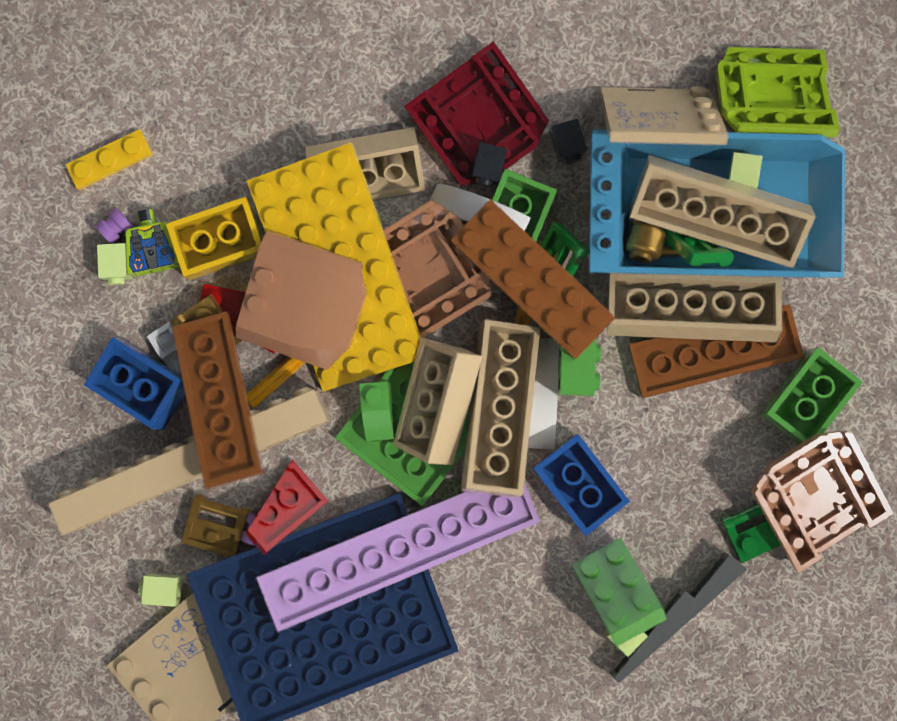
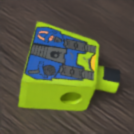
[126,209,180,277]

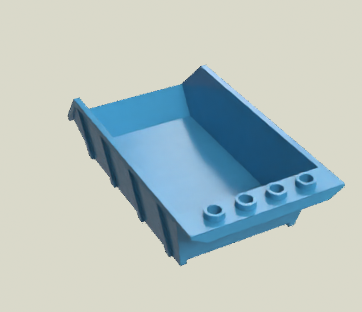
[589,130,845,278]

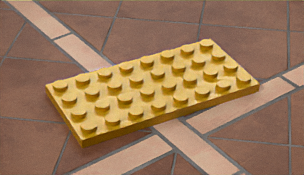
[247,143,421,392]

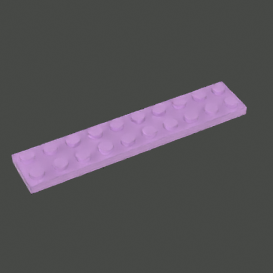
[257,482,540,632]

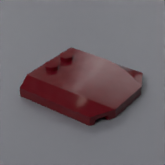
[404,41,550,186]

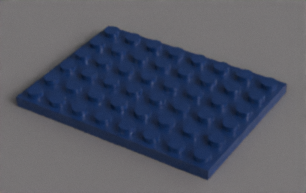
[187,493,459,721]

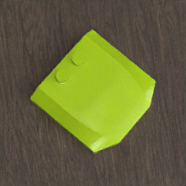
[715,47,840,137]

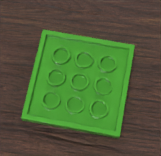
[335,362,471,507]

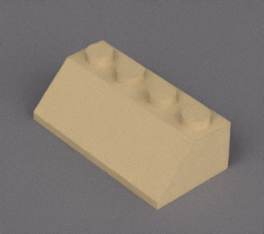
[305,127,426,200]
[393,338,482,465]

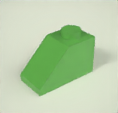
[359,381,394,441]

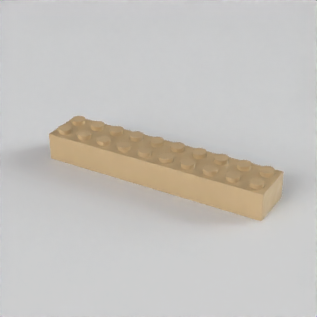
[49,387,331,535]

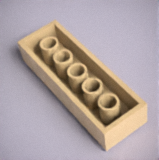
[629,155,816,268]
[607,273,782,342]
[461,319,540,498]

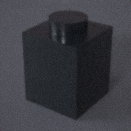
[549,118,587,165]
[469,142,507,187]

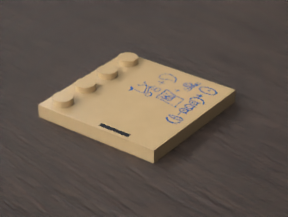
[600,86,728,145]
[107,593,234,721]

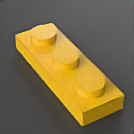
[65,129,153,191]

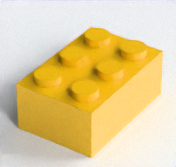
[166,196,263,280]

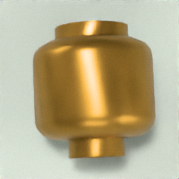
[626,222,667,264]

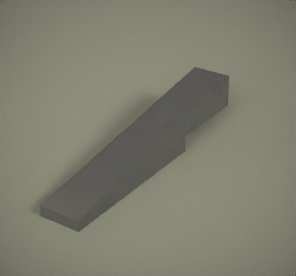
[611,552,747,683]

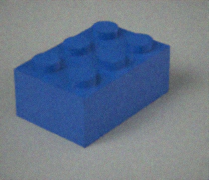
[84,337,186,430]
[532,434,630,536]

